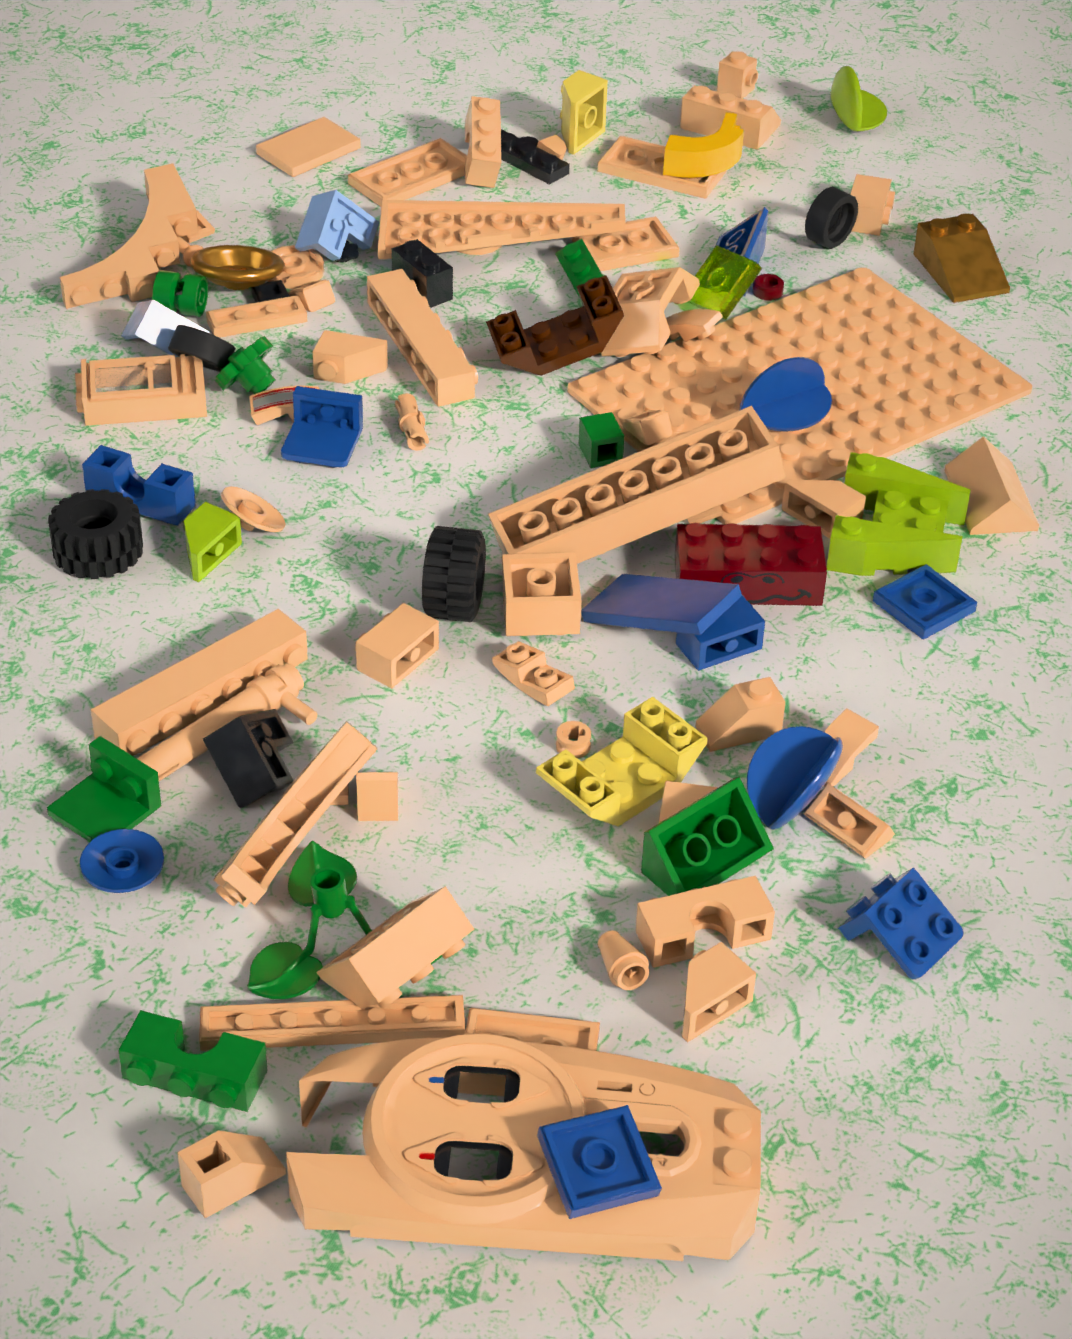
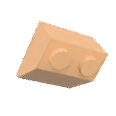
[502,552,581,636]

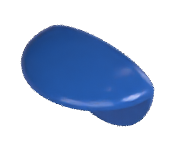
[739,357,832,432]
[747,726,843,830]

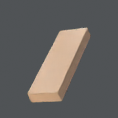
[206,296,307,338]

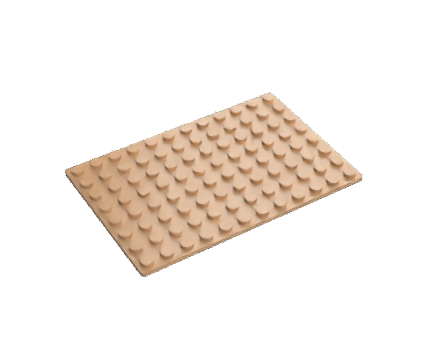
[567,268,1032,524]

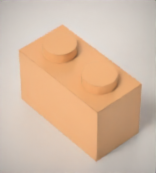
[850,174,895,236]
[355,603,439,689]

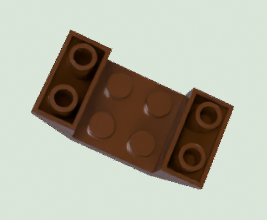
[486,275,624,376]

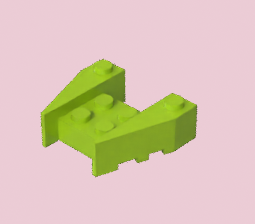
[827,452,971,576]

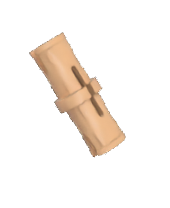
[395,393,429,451]

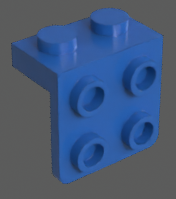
[281,386,363,468]
[838,867,964,980]

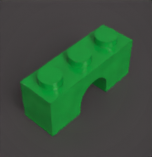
[118,1010,268,1112]

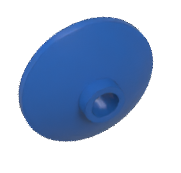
[80,829,164,893]

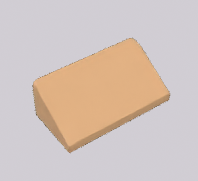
[803,783,895,859]

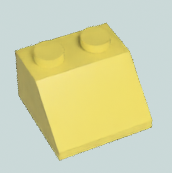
[560,70,608,155]

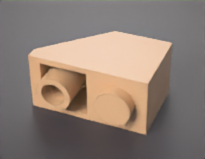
[177,1130,286,1218]

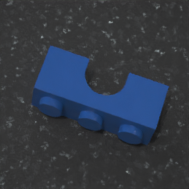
[82,445,196,526]

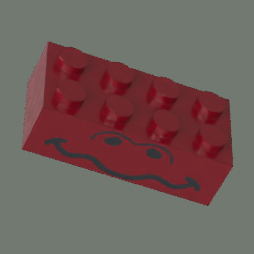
[674,523,827,606]

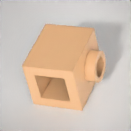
[717,51,758,99]

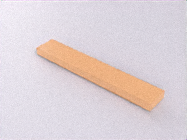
[199,995,465,1051]

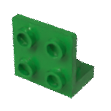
[47,736,162,842]

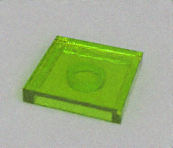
[688,245,762,320]

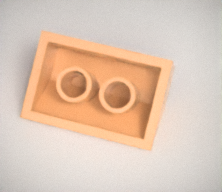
[680,85,781,150]
[317,886,474,1009]

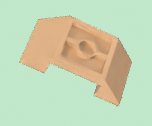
[601,267,700,357]

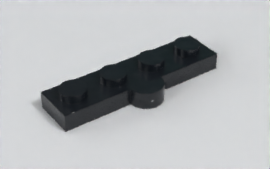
[501,129,570,185]

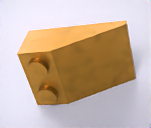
[913,213,1010,303]

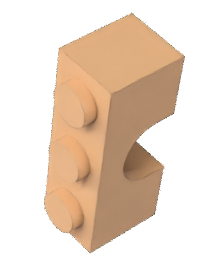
[465,96,501,188]
[635,875,775,968]

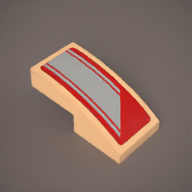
[249,386,320,425]

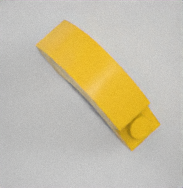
[663,112,744,178]

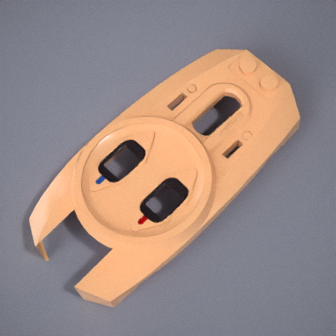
[286,1034,761,1261]

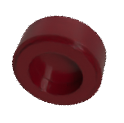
[752,274,784,301]

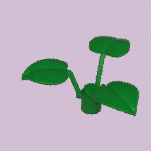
[247,840,442,999]

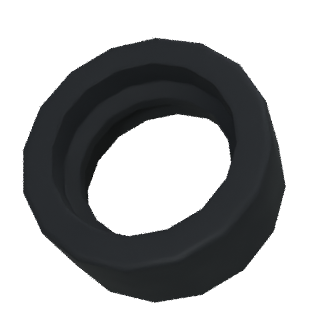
[805,186,858,249]
[168,324,236,372]

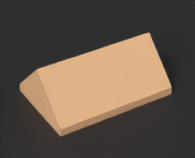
[944,436,1039,535]

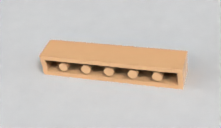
[367,269,478,407]
[90,609,308,756]

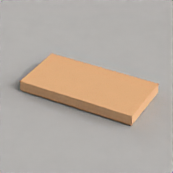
[597,136,727,199]
[348,138,467,207]

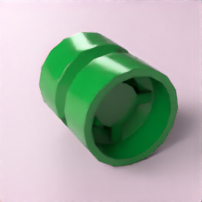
[152,270,208,317]

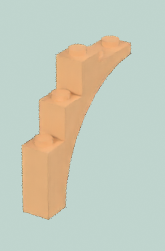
[60,163,198,309]
[214,721,377,907]

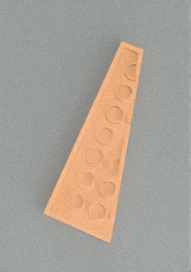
[378,200,625,259]

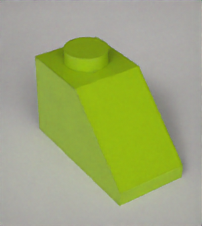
[183,502,242,582]

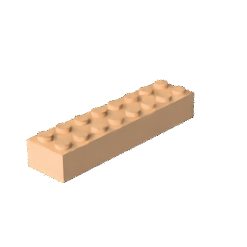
[488,406,786,564]

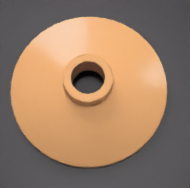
[221,486,286,532]

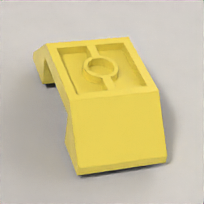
[536,697,707,827]

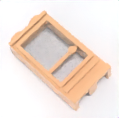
[75,354,207,426]

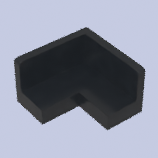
[203,709,294,808]

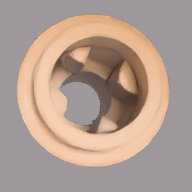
[597,930,649,990]

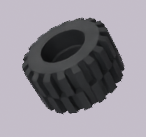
[48,489,143,579]
[422,526,486,622]

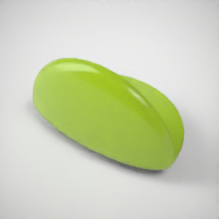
[830,66,887,132]

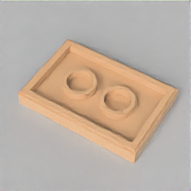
[256,117,361,177]
[572,216,679,271]
[465,1008,600,1051]

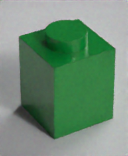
[578,412,624,468]

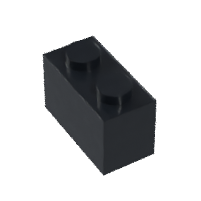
[391,239,453,308]

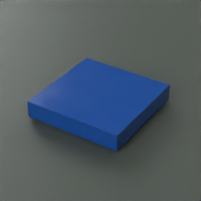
[873,564,977,640]
[537,1105,662,1219]

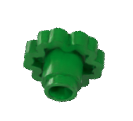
[214,336,276,394]

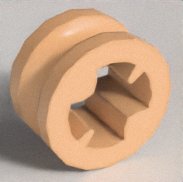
[556,721,591,758]

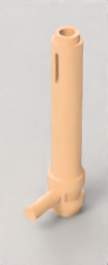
[136,663,318,781]

